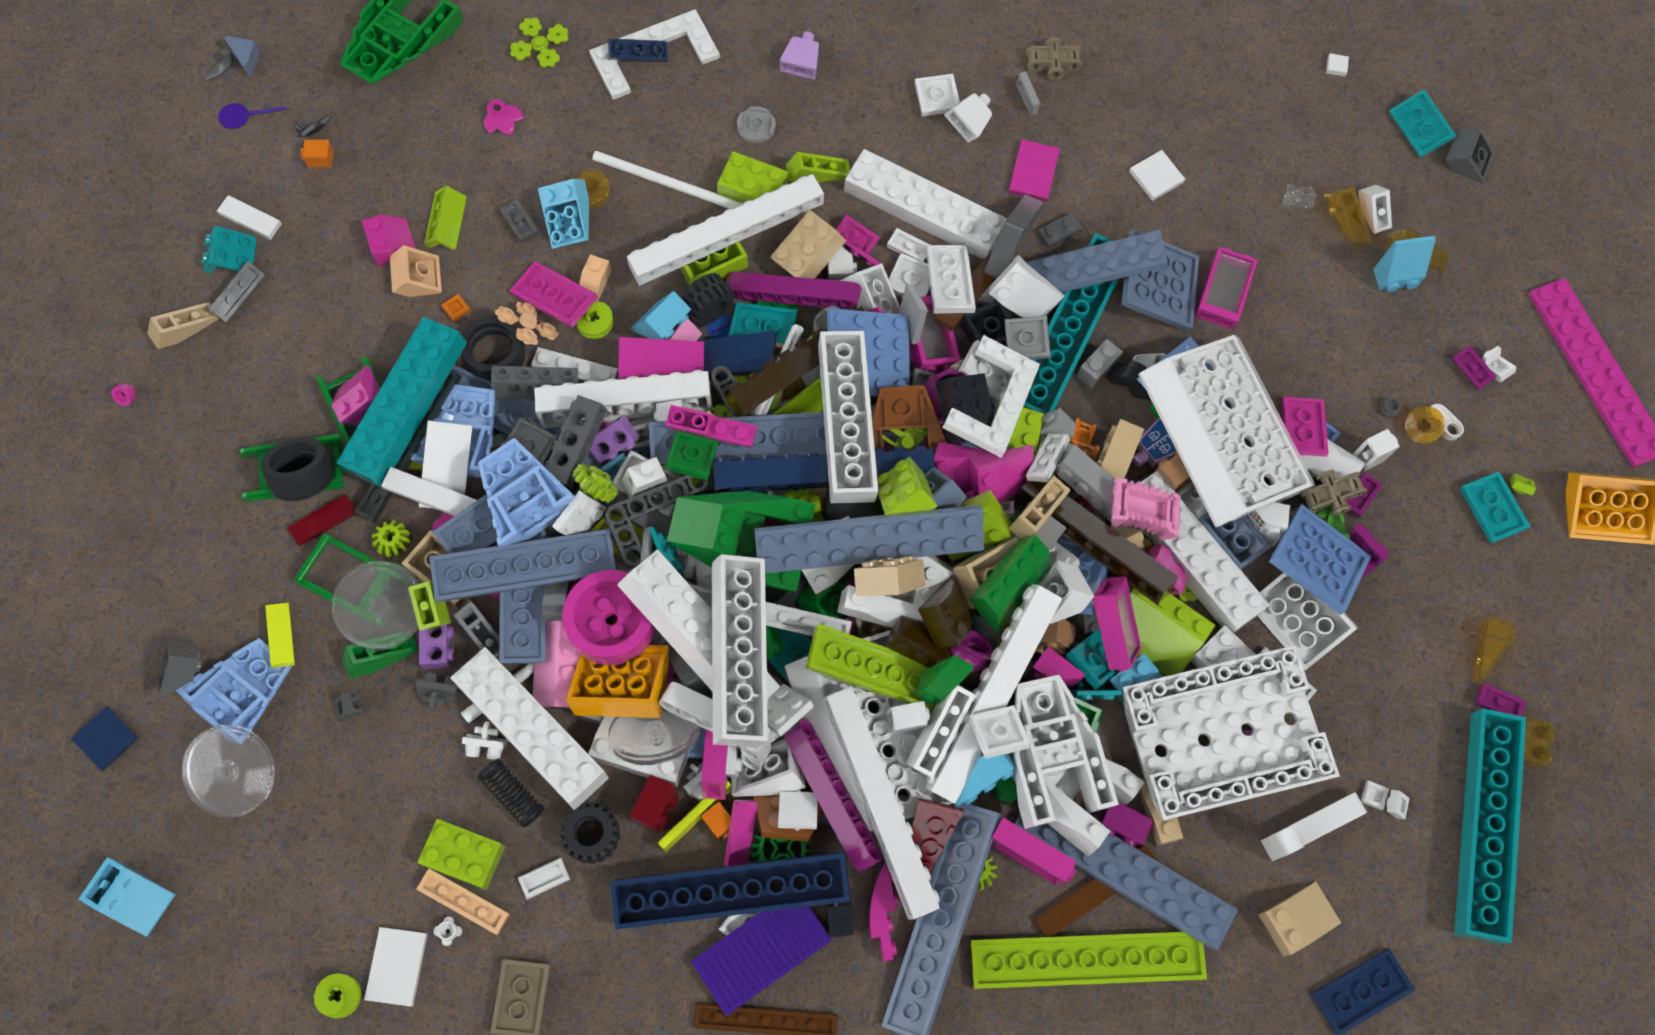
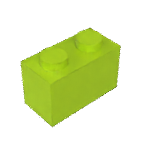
[408,581,451,631]

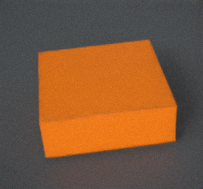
[441,294,471,322]

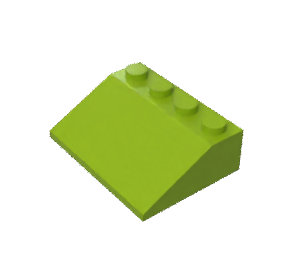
[1129,586,1215,677]

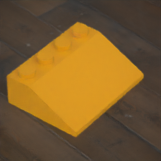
[1566,472,1655,545]
[566,645,669,718]

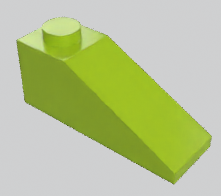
[786,152,851,183]

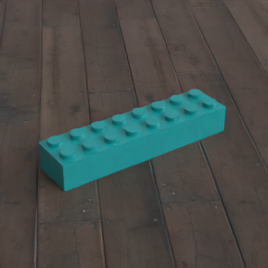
[337,317,467,488]

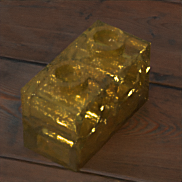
[1523,717,1556,770]

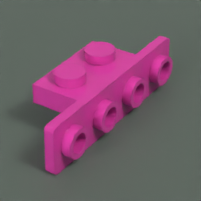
[836,214,885,267]

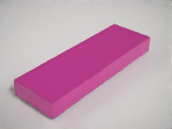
[724,800,758,866]

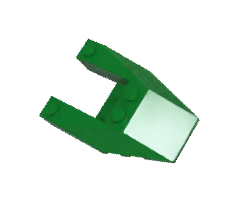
[340,0,464,85]
[667,491,816,593]

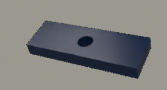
[608,38,668,62]

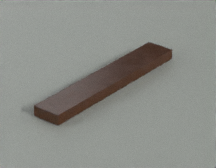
[934,250,1017,332]
[1033,845,1157,937]
[694,1003,838,1035]

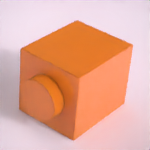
[300,140,334,168]
[701,802,731,840]

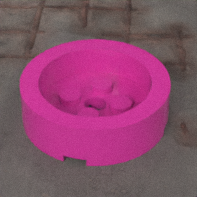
[562,570,656,665]

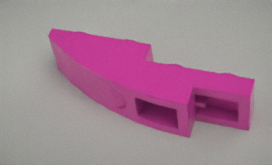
[665,405,758,448]
[869,864,899,962]

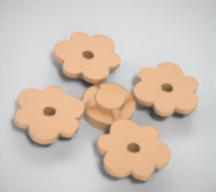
[495,302,559,345]

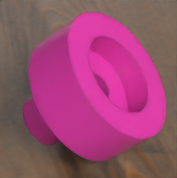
[111,383,136,406]

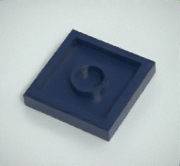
[71,706,139,771]

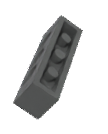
[491,366,578,399]
[544,395,608,489]

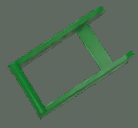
[317,356,381,446]
[239,434,344,502]
[294,533,412,628]

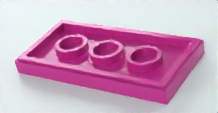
[509,261,598,328]
[618,337,704,380]

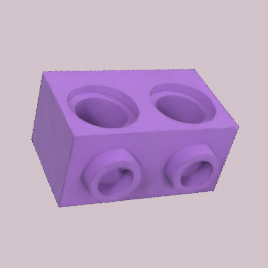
[590,414,639,464]
[419,624,454,670]

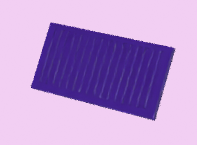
[691,906,832,1016]

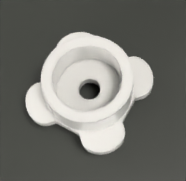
[434,917,462,946]

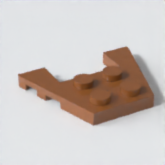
[872,385,947,450]
[752,795,823,842]

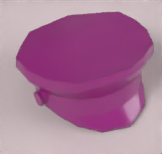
[950,631,993,672]

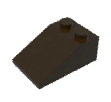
[918,575,975,649]

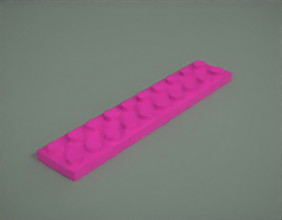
[1528,278,1655,468]

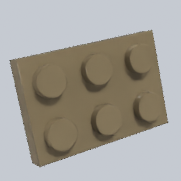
[490,959,551,1035]

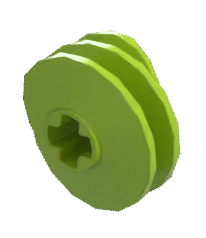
[576,301,614,339]
[314,973,361,1018]

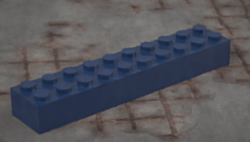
[711,446,934,494]
[610,851,851,930]

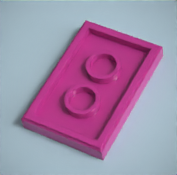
[1008,139,1060,202]
[1281,397,1329,457]

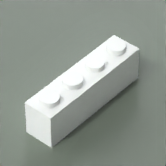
[905,686,975,778]

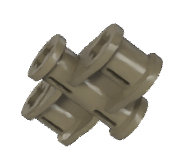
[1026,37,1083,80]
[1300,469,1368,516]

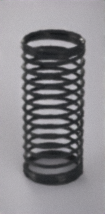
[478,758,545,828]

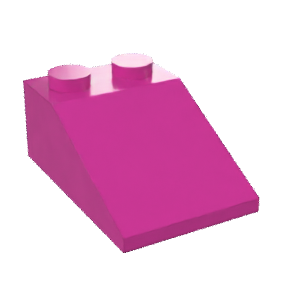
[934,442,991,493]
[969,445,1033,504]

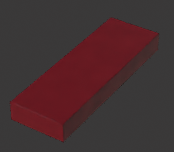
[287,494,356,547]

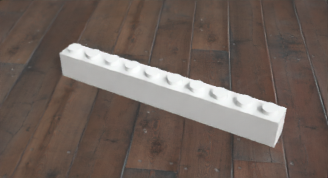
[627,174,824,286]
[926,584,1062,804]
[822,687,940,920]

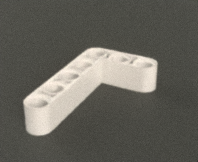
[659,682,771,771]
[1261,792,1367,861]

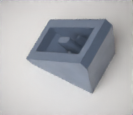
[224,36,260,77]

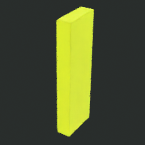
[265,602,295,668]

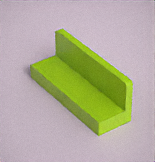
[424,186,467,250]
[772,378,823,415]

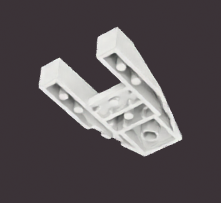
[837,556,973,628]
[1013,675,1119,829]
[1011,758,1145,857]

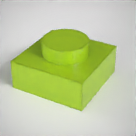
[1510,473,1536,495]

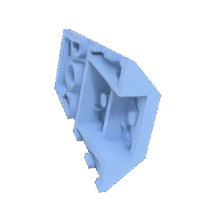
[411,384,495,478]
[478,438,575,547]
[176,638,292,745]

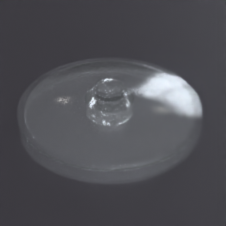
[331,561,419,650]
[608,708,701,765]
[182,725,275,818]

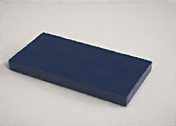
[697,331,777,379]
[1310,948,1415,1035]

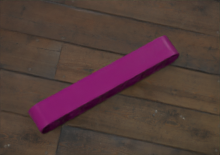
[726,272,862,309]
[784,719,882,872]

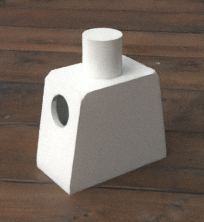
[944,93,992,142]
[621,457,668,498]

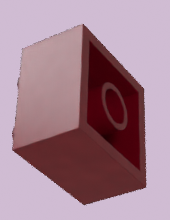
[629,774,679,834]

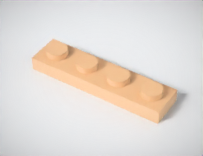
[417,869,510,935]

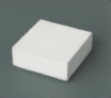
[1326,53,1349,77]
[1360,780,1389,811]

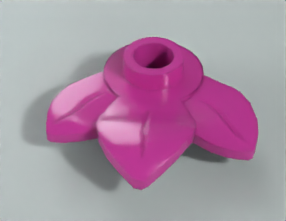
[484,99,524,136]

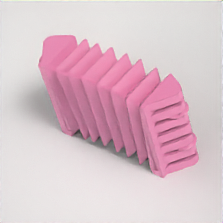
[1111,479,1181,540]

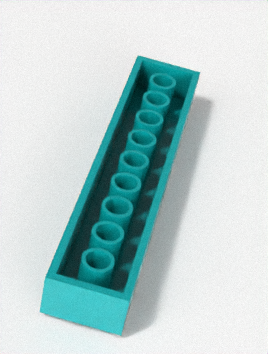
[1023,233,1118,416]
[1454,708,1526,945]

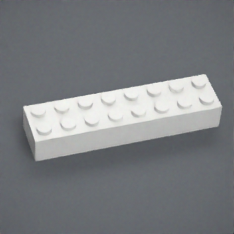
[844,149,1007,260]
[818,331,878,503]
[534,370,713,429]
[1139,471,1269,633]
[617,550,780,699]
[712,554,768,747]
[450,647,609,810]

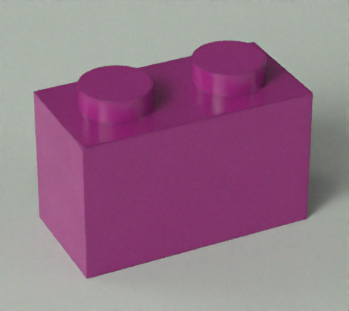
[1099,802,1154,847]

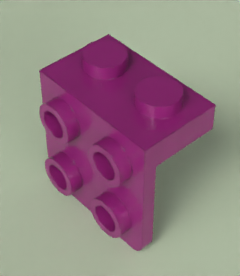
[1349,523,1390,580]

